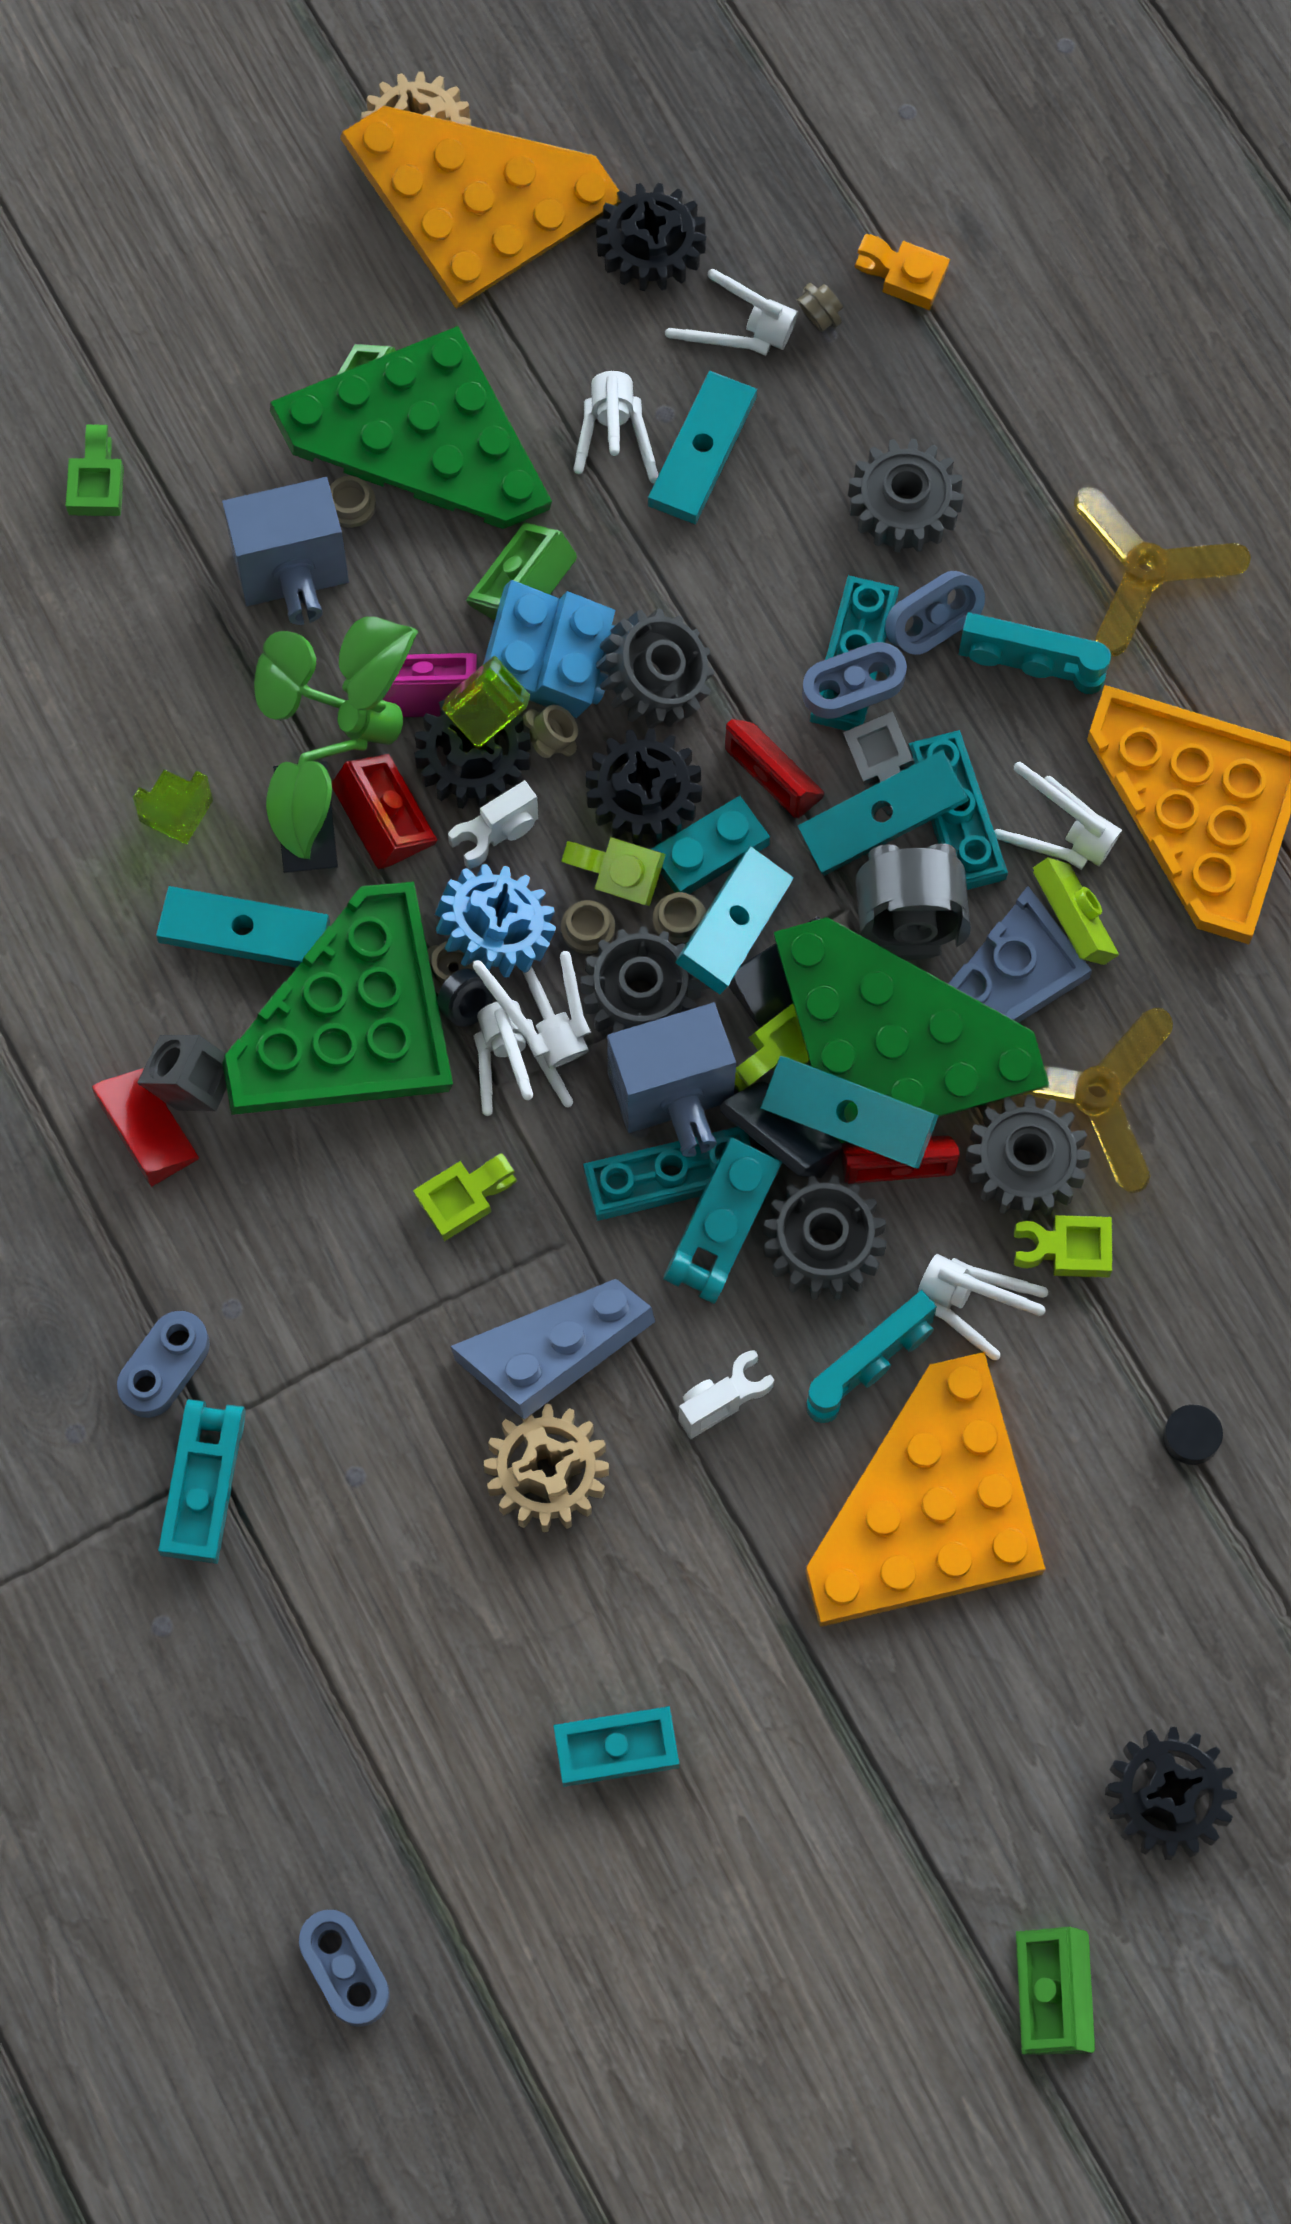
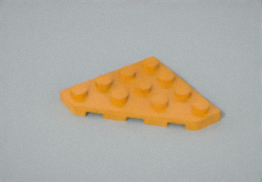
[340,105,619,309]
[1087,685,1291,945]
[805,1352,1045,1627]

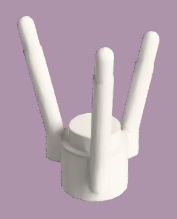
[665,269,798,356]
[574,371,658,484]
[994,762,1122,870]
[473,951,591,1069]
[473,1000,573,1116]
[918,1254,1048,1361]

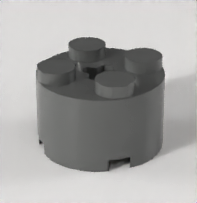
[856,843,971,960]

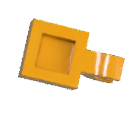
[855,234,950,311]

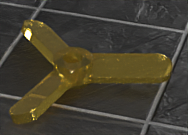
[1074,487,1251,657]
[1023,1008,1173,1193]

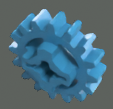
[435,864,556,977]

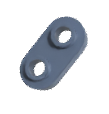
[885,571,985,655]
[802,642,907,719]
[117,1311,210,1418]
[299,1910,390,2027]

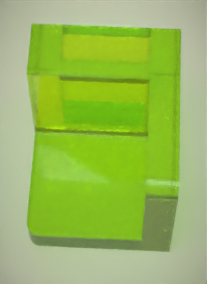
[442,655,531,747]
[133,769,213,844]

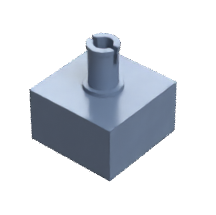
[222,477,349,625]
[607,1002,736,1157]

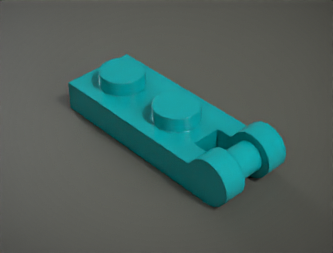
[958,612,1111,694]
[663,1137,782,1304]
[806,1290,937,1423]
[158,1399,246,1564]

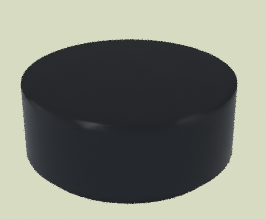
[438,969,494,1027]
[1163,1404,1223,1465]

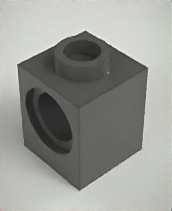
[137,1035,227,1111]

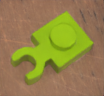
[1014,1215,1112,1278]

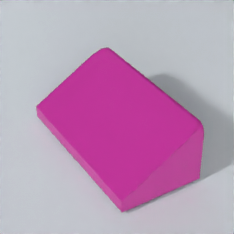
[382,653,477,717]

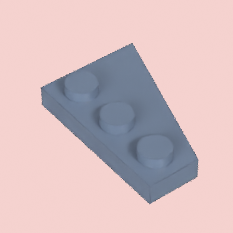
[948,886,1092,1023]
[451,1279,655,1420]

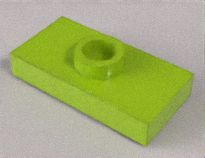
[1033,857,1119,965]

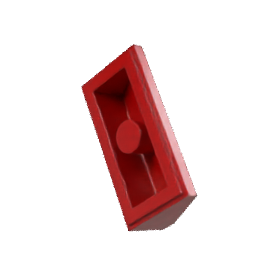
[725,719,825,819]
[332,754,438,869]
[92,1068,199,1187]
[841,1135,960,1184]

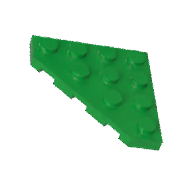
[270,326,552,529]
[222,882,453,1115]
[774,917,1049,1145]

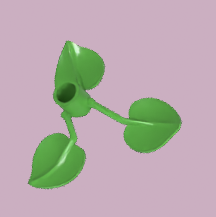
[254,616,418,859]

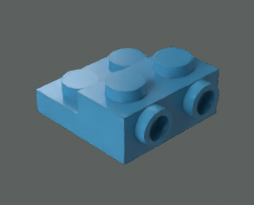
[479,580,615,718]

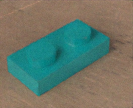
[651,795,770,894]
[553,1706,680,1787]

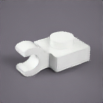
[448,780,538,869]
[678,1350,774,1440]

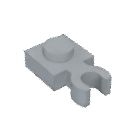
[843,711,915,815]

